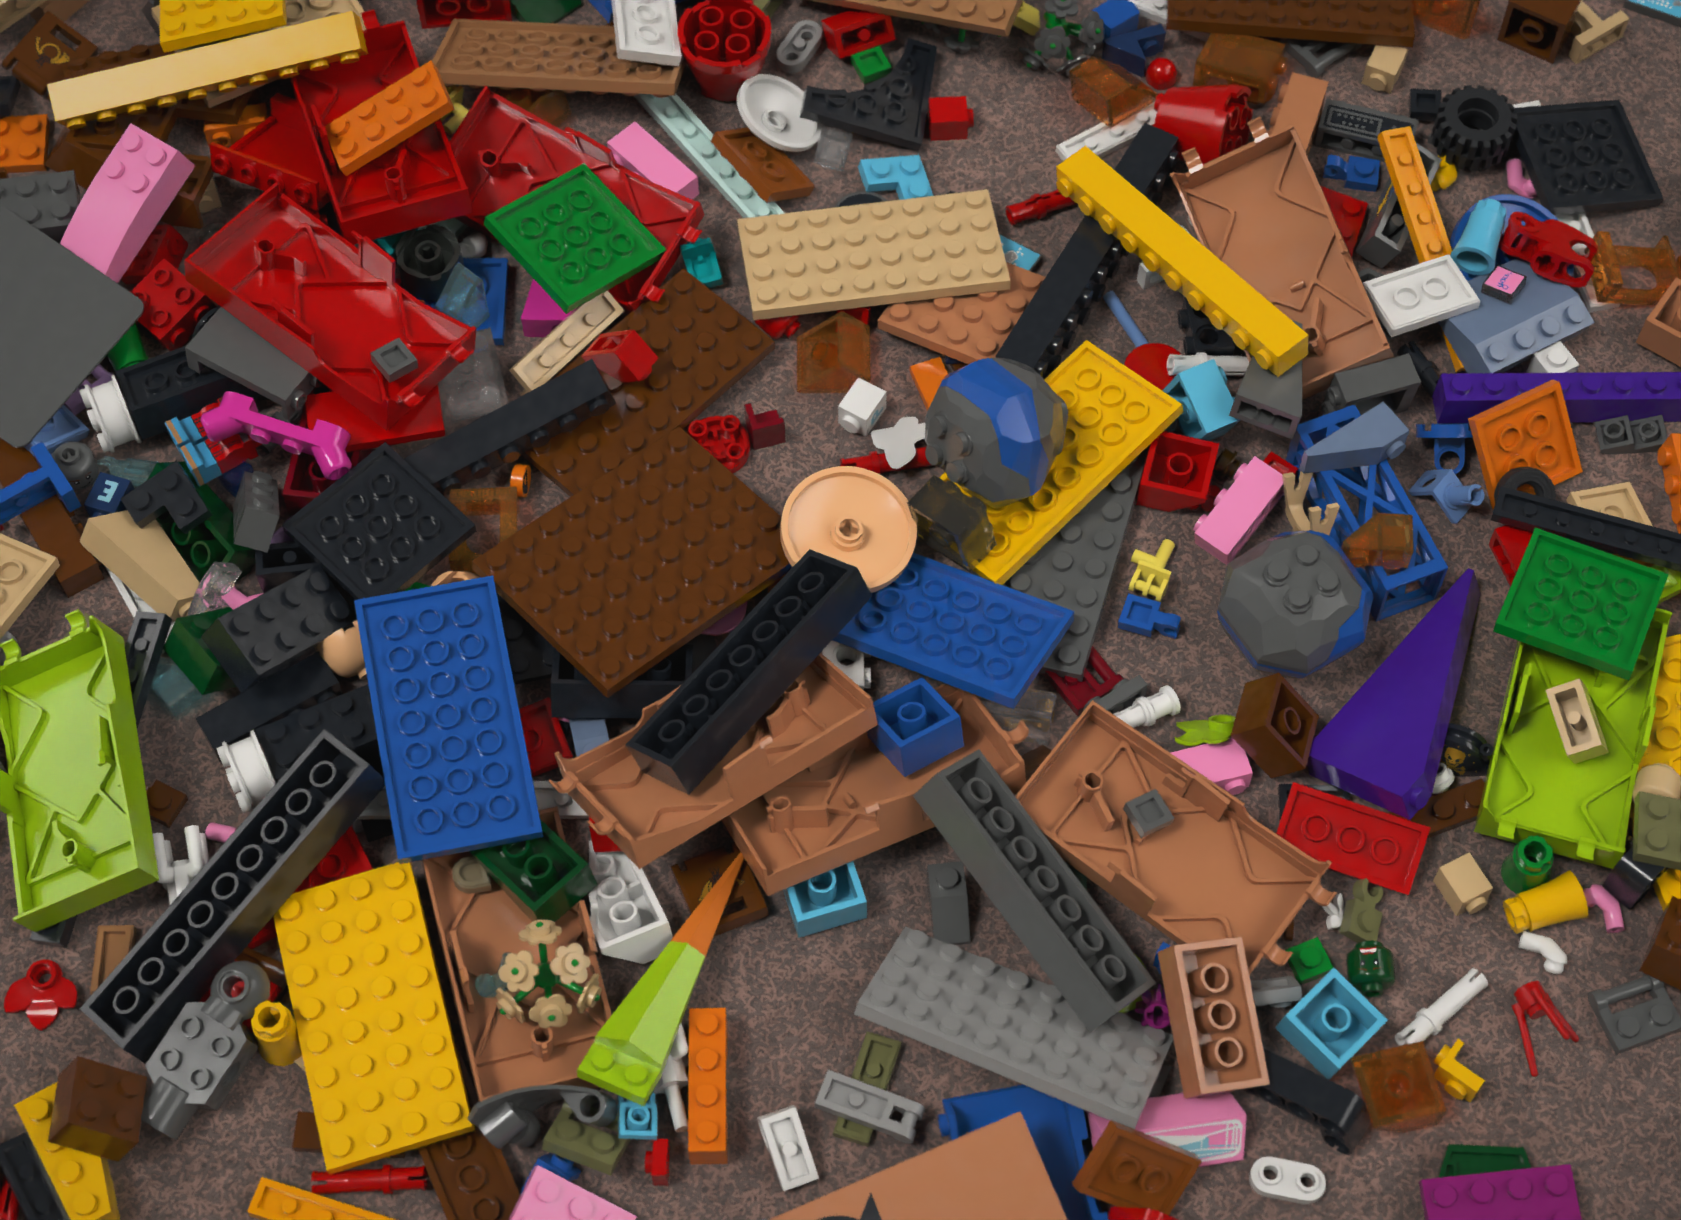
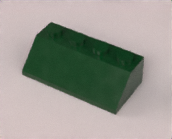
[147,461,256,602]

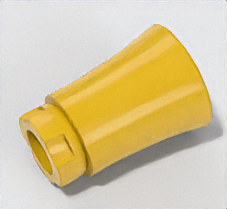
[1503,870,1588,934]
[251,1000,302,1066]

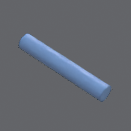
[1103,291,1148,348]

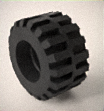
[1431,85,1517,171]

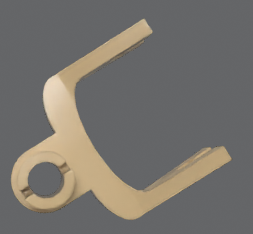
[1282,471,1340,535]

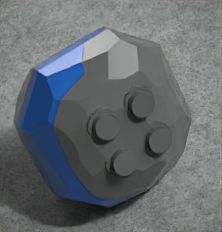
[925,357,1068,509]
[1217,530,1373,678]

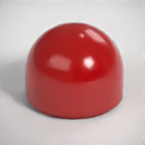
[1146,57,1177,90]

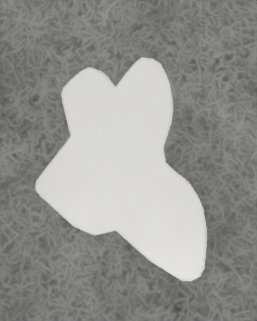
[871,417,925,469]

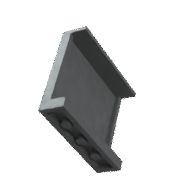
[185,307,322,420]

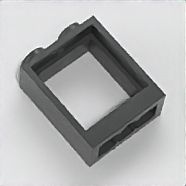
[1321,353,1421,415]

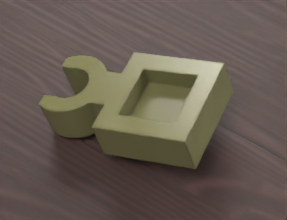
[1339,878,1383,943]

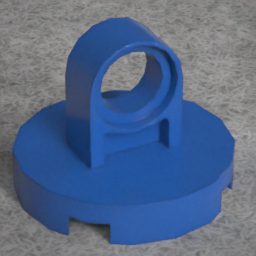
[1416,423,1473,474]

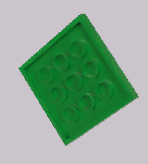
[484,163,666,314]
[1493,527,1669,680]

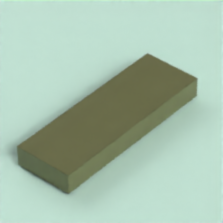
[833,1031,902,1147]

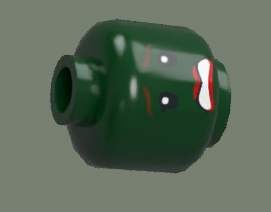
[1346,941,1395,998]

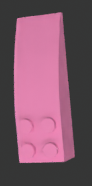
[60,123,195,283]

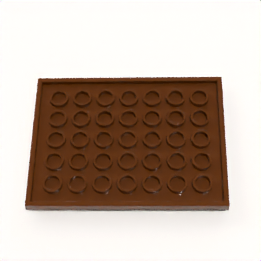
[472,426,792,698]

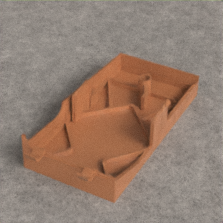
[548,653,878,869]

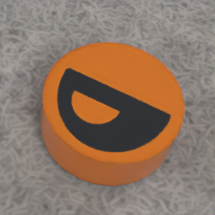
[510,463,531,498]

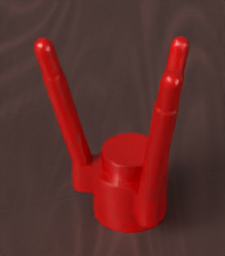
[1511,981,1579,1077]

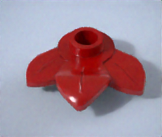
[4,960,78,1031]

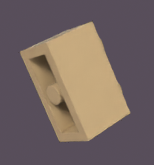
[1545,678,1609,764]

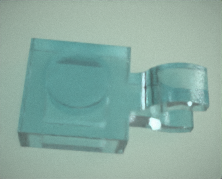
[97,456,160,486]

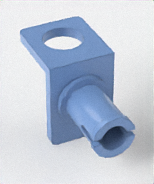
[1408,469,1485,523]

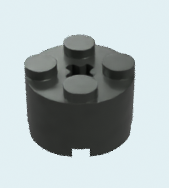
[396,224,465,303]

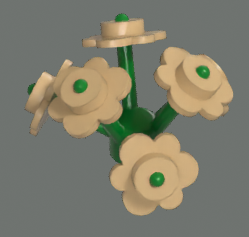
[496,919,601,1028]

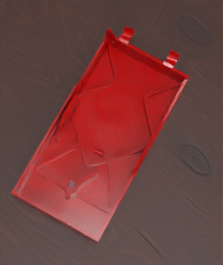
[289,9,473,245]

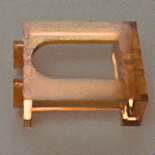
[1584,231,1681,306]
[449,487,520,575]

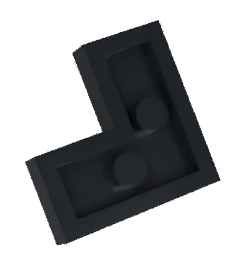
[121,460,213,534]

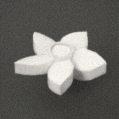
[1322,893,1345,931]

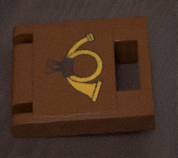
[1,11,98,102]
[670,842,768,936]

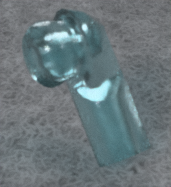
[474,952,509,998]

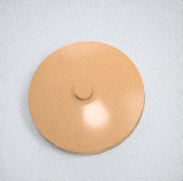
[780,466,917,593]

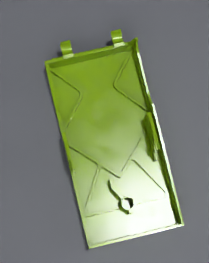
[1474,608,1672,869]
[0,609,159,932]

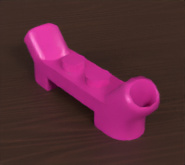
[200,391,352,480]

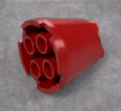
[678,0,772,101]
[1152,84,1253,164]

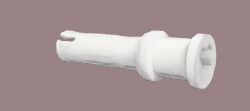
[1114,685,1181,728]

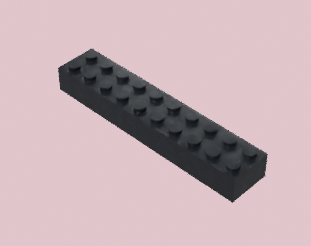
[996,123,1180,379]
[80,729,385,1064]

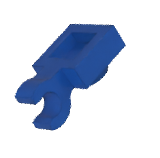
[1323,155,1380,192]
[1118,593,1181,639]

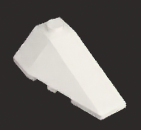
[589,840,673,964]

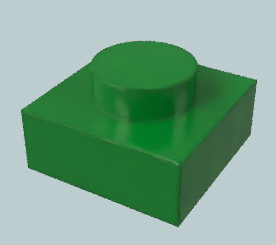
[851,46,892,84]
[1285,937,1334,985]

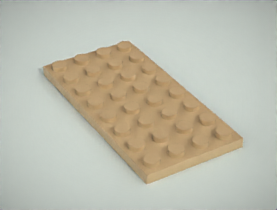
[737,189,1010,320]

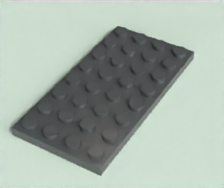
[972,448,1149,682]

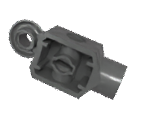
[141,961,270,1140]

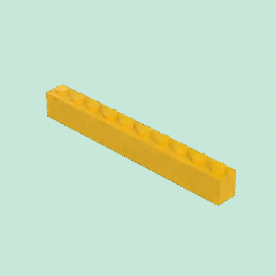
[47,11,368,129]
[1056,146,1309,377]

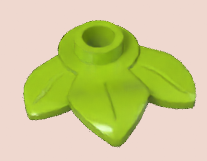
[1175,714,1236,746]

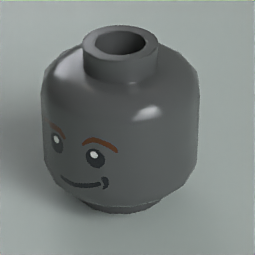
[51,441,99,491]

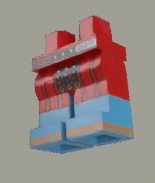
[164,397,262,487]

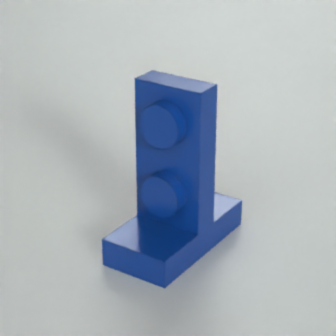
[0,442,81,525]

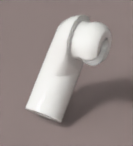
[1518,931,1567,974]

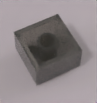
[907,475,997,573]

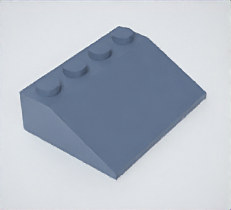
[1438,257,1595,373]

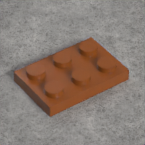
[710,127,815,203]
[1072,1120,1202,1215]

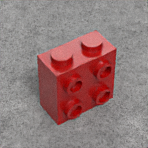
[131,258,216,351]

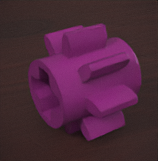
[1135,984,1171,1029]

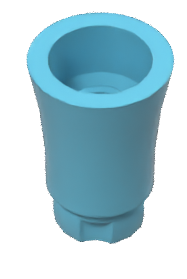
[1450,199,1507,275]

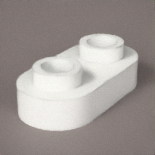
[1249,1157,1326,1205]

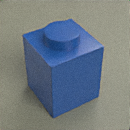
[1092,0,1140,43]

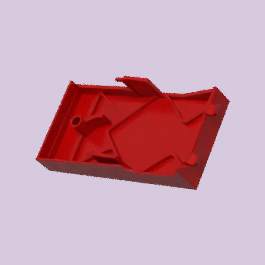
[449,85,705,315]
[184,182,476,431]

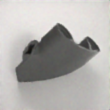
[467,1085,618,1149]

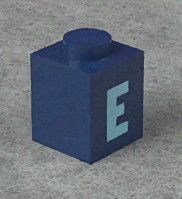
[84,472,135,518]

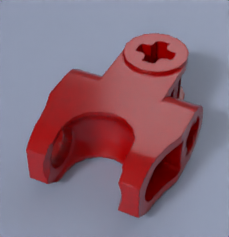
[1498,212,1598,287]

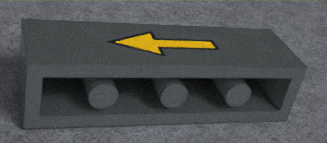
[1355,143,1442,269]

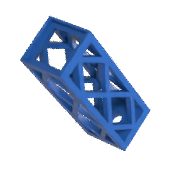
[1286,404,1448,622]

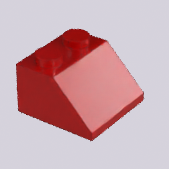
[1136,431,1220,512]

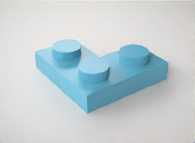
[858,155,934,200]

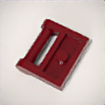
[1042,646,1124,717]

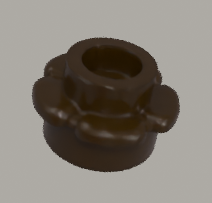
[1213,448,1240,479]

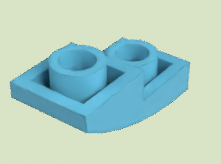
[617,1092,657,1140]

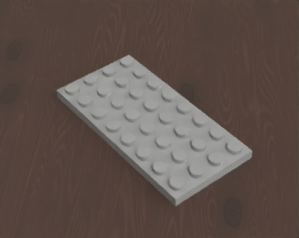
[854,926,1173,1129]

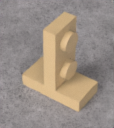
[1568,0,1629,64]

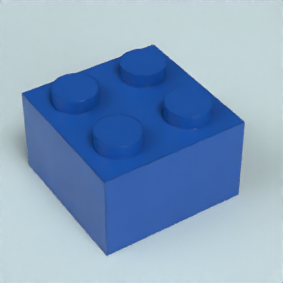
[867,677,964,777]

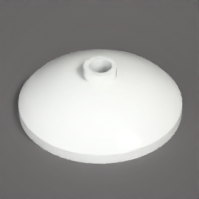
[737,74,822,152]

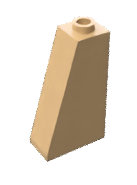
[80,510,207,622]

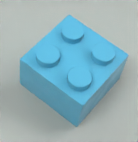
[1162,359,1240,441]
[783,861,867,938]
[1275,968,1388,1079]

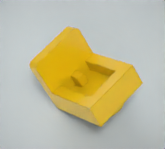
[1433,1039,1485,1103]

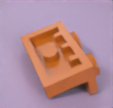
[203,103,268,149]

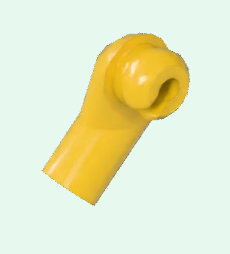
[1430,155,1457,191]

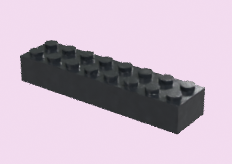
[625,549,872,795]

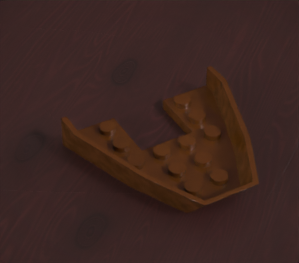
[44,88,261,229]

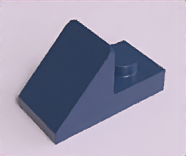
[1102,24,1166,77]

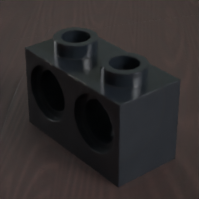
[1177,297,1235,356]

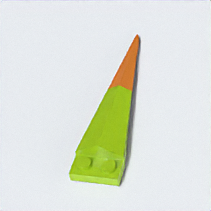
[577,852,745,1106]

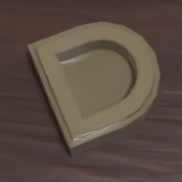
[452,855,491,893]

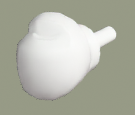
[459,232,488,258]

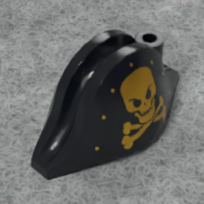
[1440,723,1494,777]

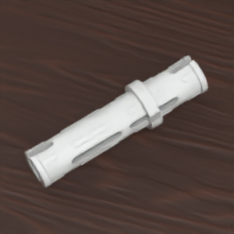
[1167,352,1249,376]
[1395,968,1488,1053]

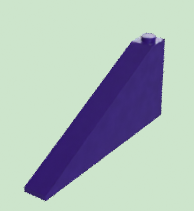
[1307,568,1481,820]

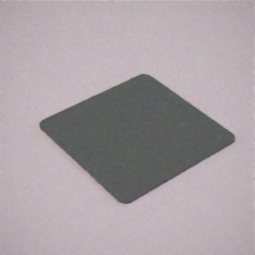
[0,205,144,448]

